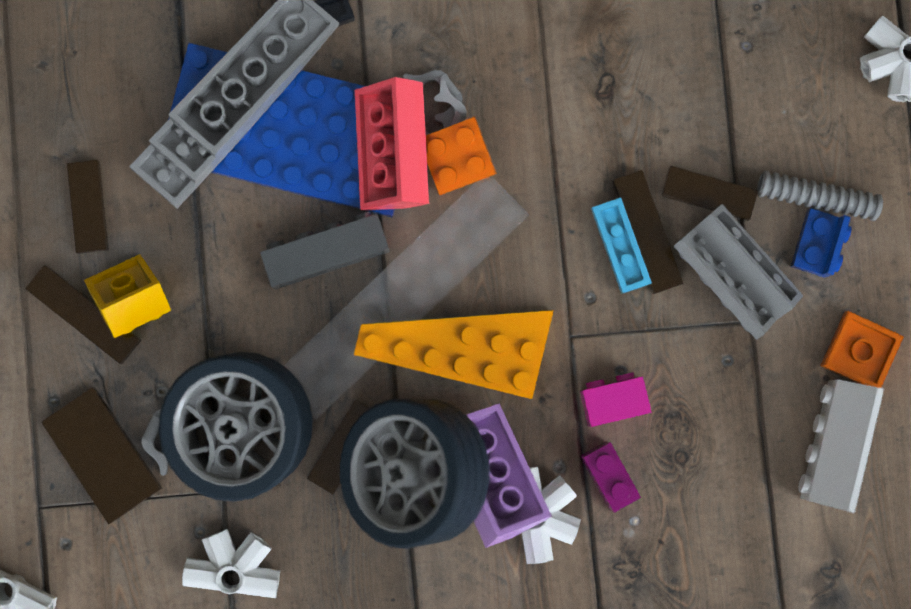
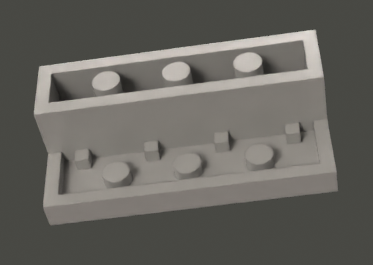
[674,204,803,340]

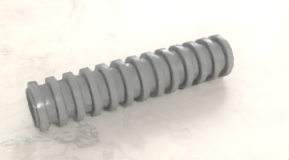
[757,170,883,221]

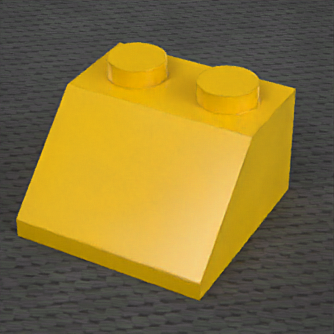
[84,254,171,338]

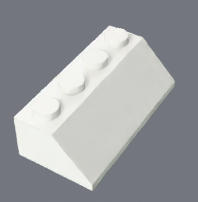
[798,380,884,513]

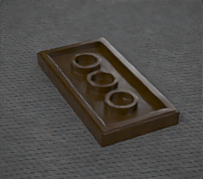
[41,387,162,524]

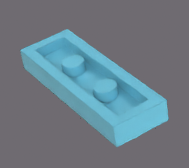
[591,198,652,294]

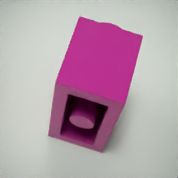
[580,372,652,427]

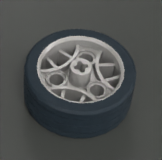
[158,352,313,502]
[340,399,489,549]

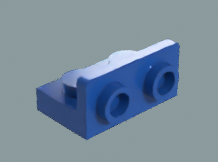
[790,208,852,278]

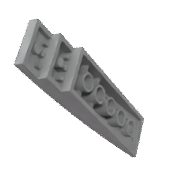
[129,0,339,209]

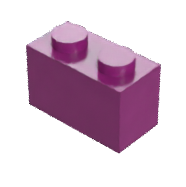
[580,441,641,513]

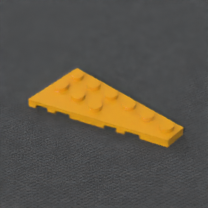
[353,310,554,399]

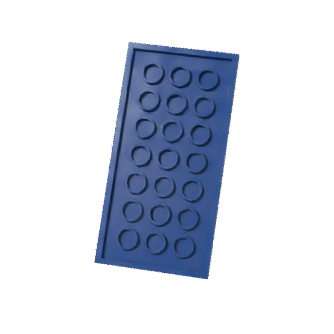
[168,43,395,218]

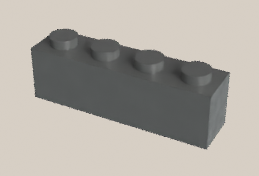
[260,212,390,290]

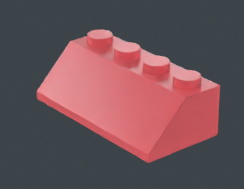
[355,77,429,211]

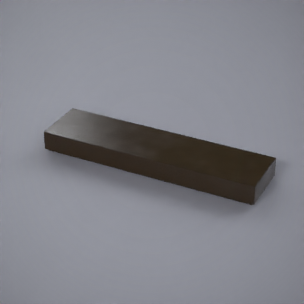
[613,170,683,294]
[25,265,141,364]

